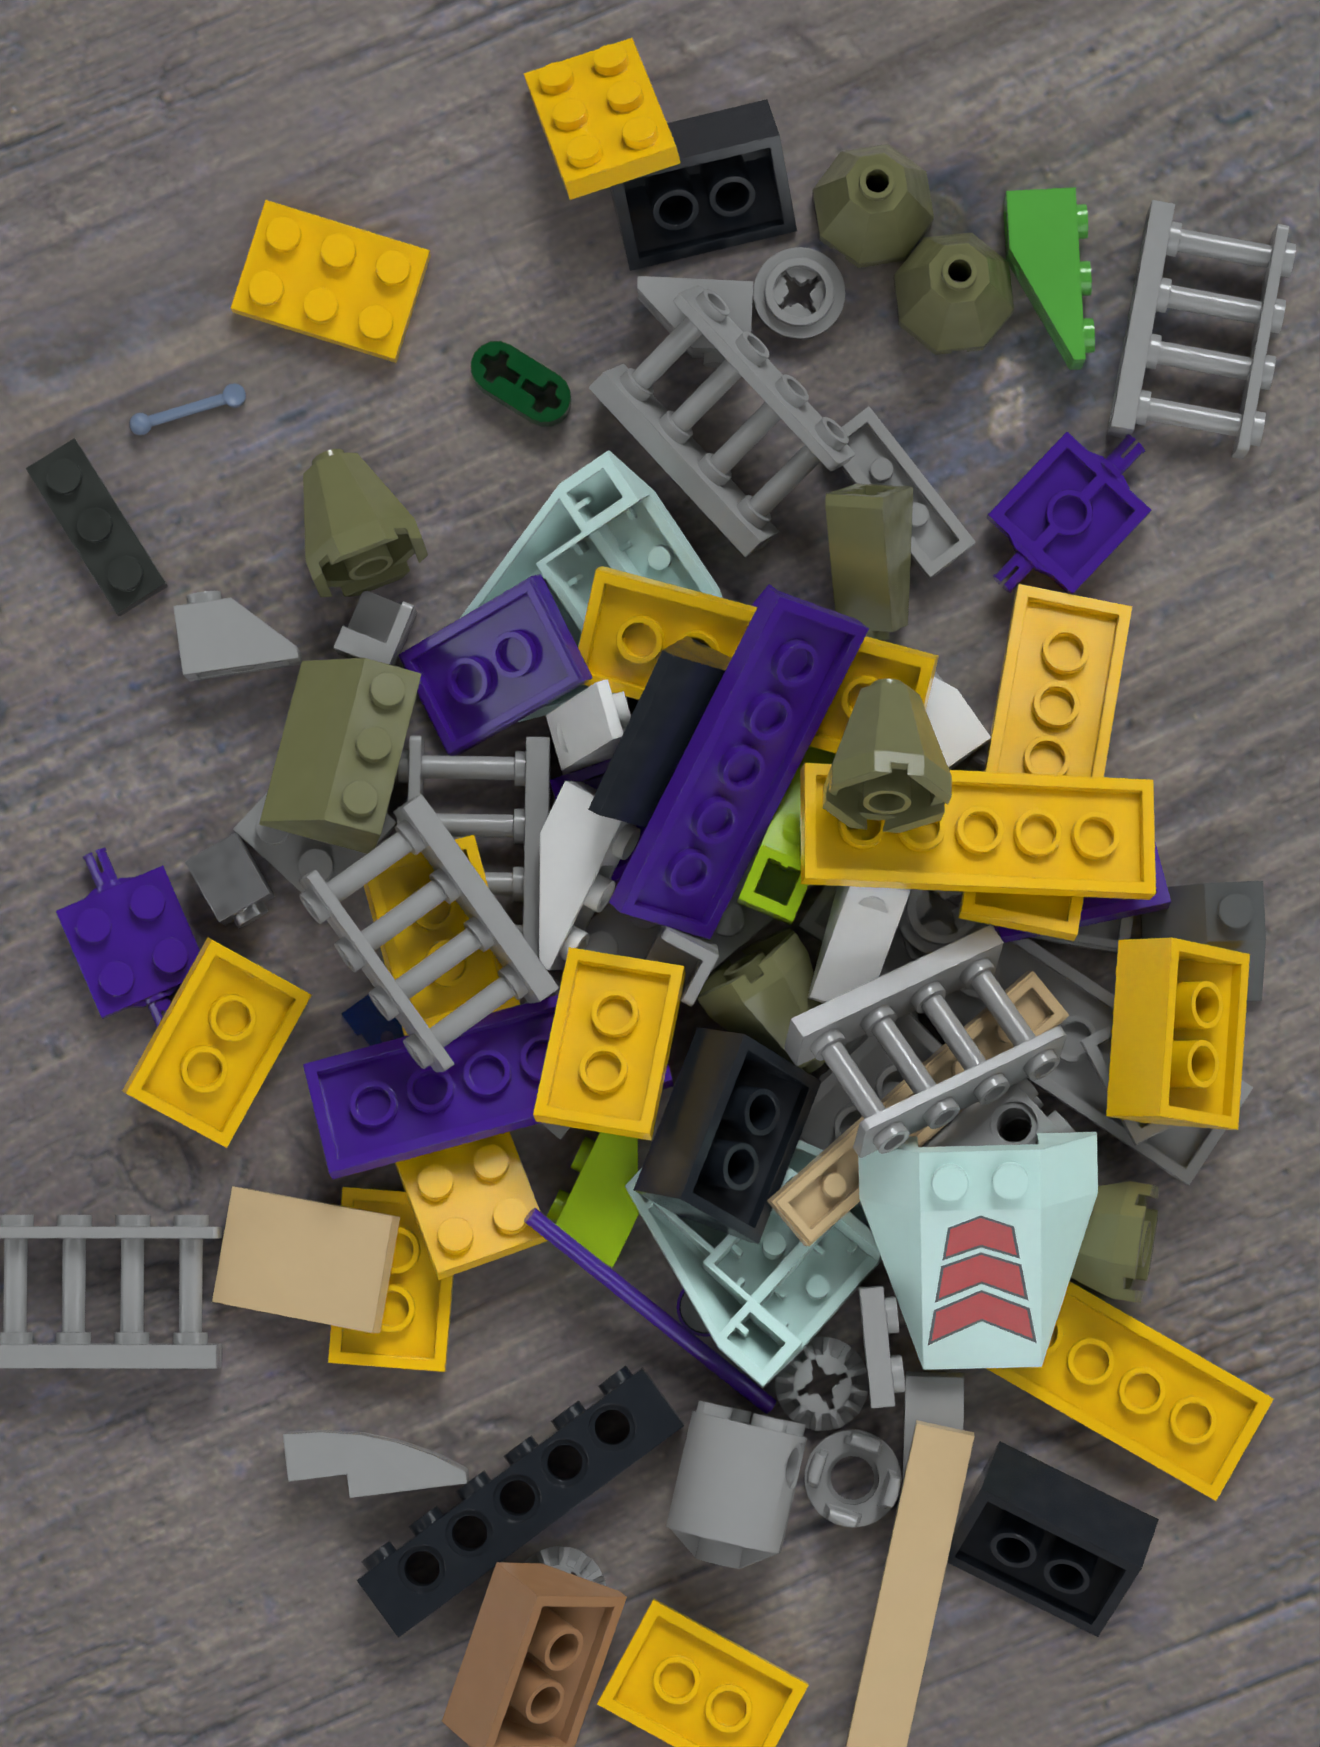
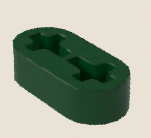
[471,341,571,427]

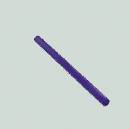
[524,1208,776,1414]

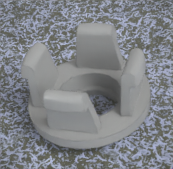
[804,1430,901,1528]

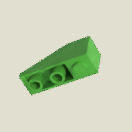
[1003,187,1095,370]

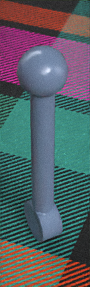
[129,383,246,435]

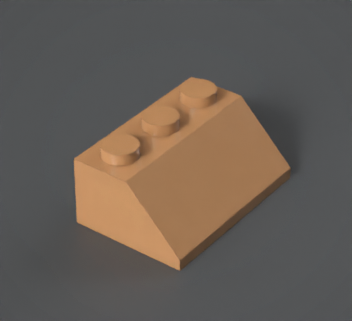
[442,1562,627,1747]

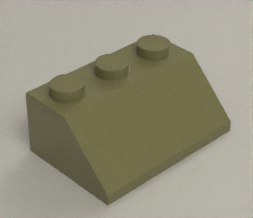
[259,658,422,854]

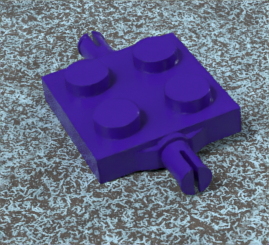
[987,432,1151,595]
[56,847,200,1027]

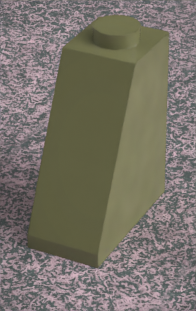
[825,483,913,640]

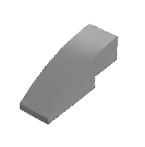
[283,1430,470,1498]

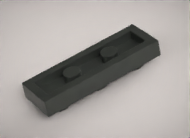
[26,438,168,617]

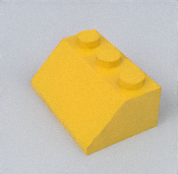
[1106,937,1250,1130]

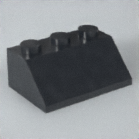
[609,99,797,271]
[588,636,732,828]
[633,1027,822,1244]
[947,1441,1159,1637]

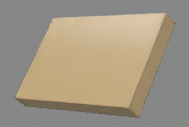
[212,1187,400,1333]

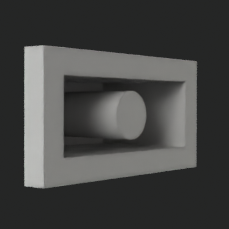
[637,276,754,368]
[173,591,303,681]

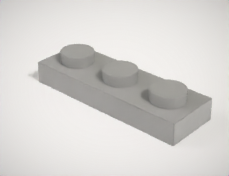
[841,406,976,580]

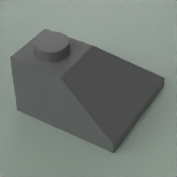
[1140,881,1266,1002]

